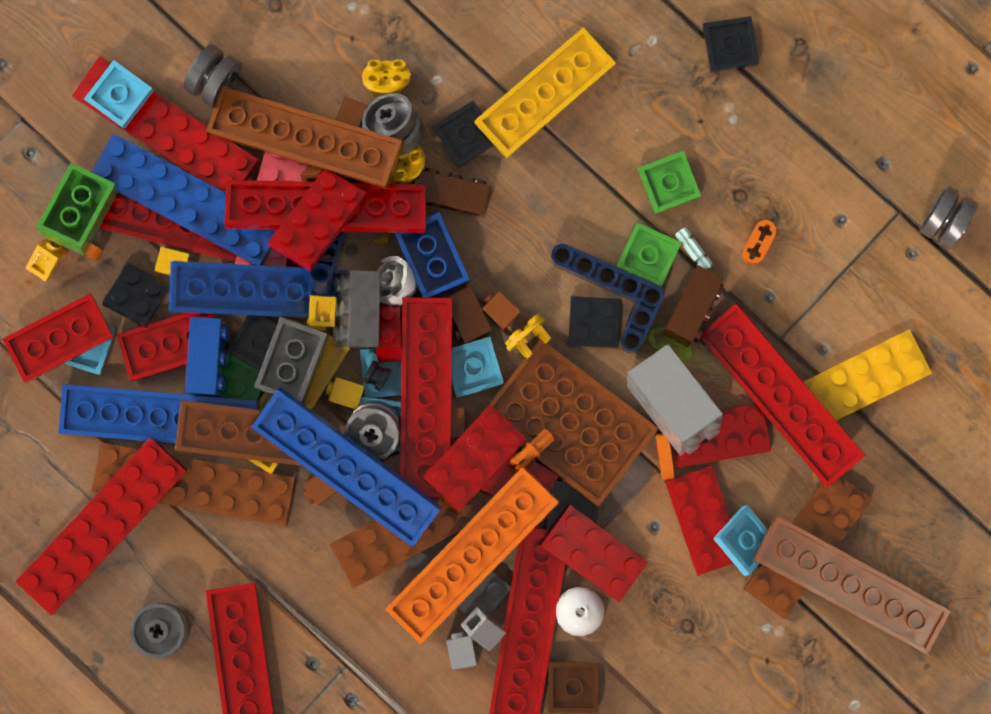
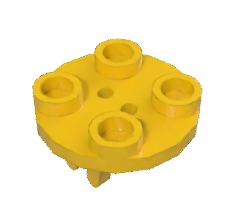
[362,59,411,96]
[390,145,426,184]
[505,313,551,359]

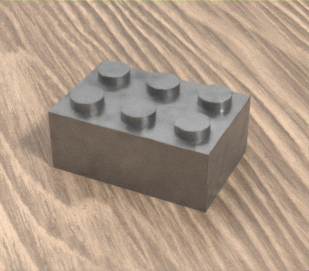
[333,270,380,348]
[254,317,330,404]

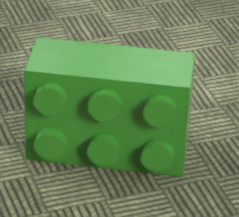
[36,163,118,256]

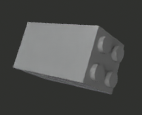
[627,344,723,456]

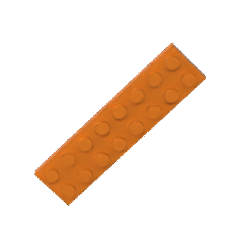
[385,466,559,644]

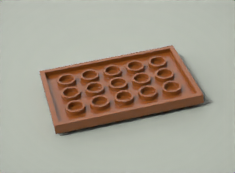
[486,339,659,507]

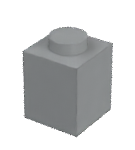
[461,607,506,652]
[446,631,477,670]

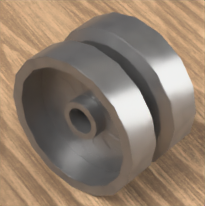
[183,44,242,108]
[362,93,425,156]
[919,185,978,250]
[344,400,401,460]
[130,603,189,658]

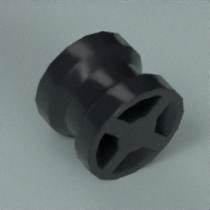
[362,360,392,391]

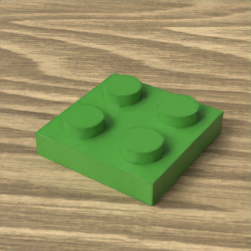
[637,151,701,215]
[616,222,682,288]

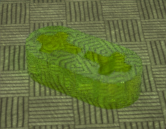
[648,327,692,363]

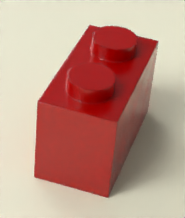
[376,305,402,363]

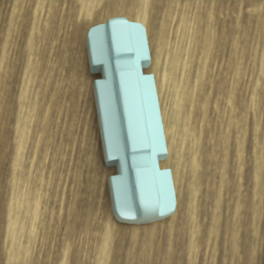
[675,228,713,270]

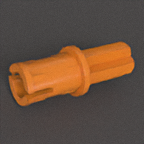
[510,429,554,471]

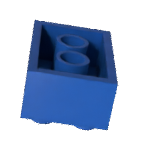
[395,212,470,298]
[185,317,230,397]

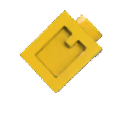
[26,239,67,282]
[306,295,336,331]

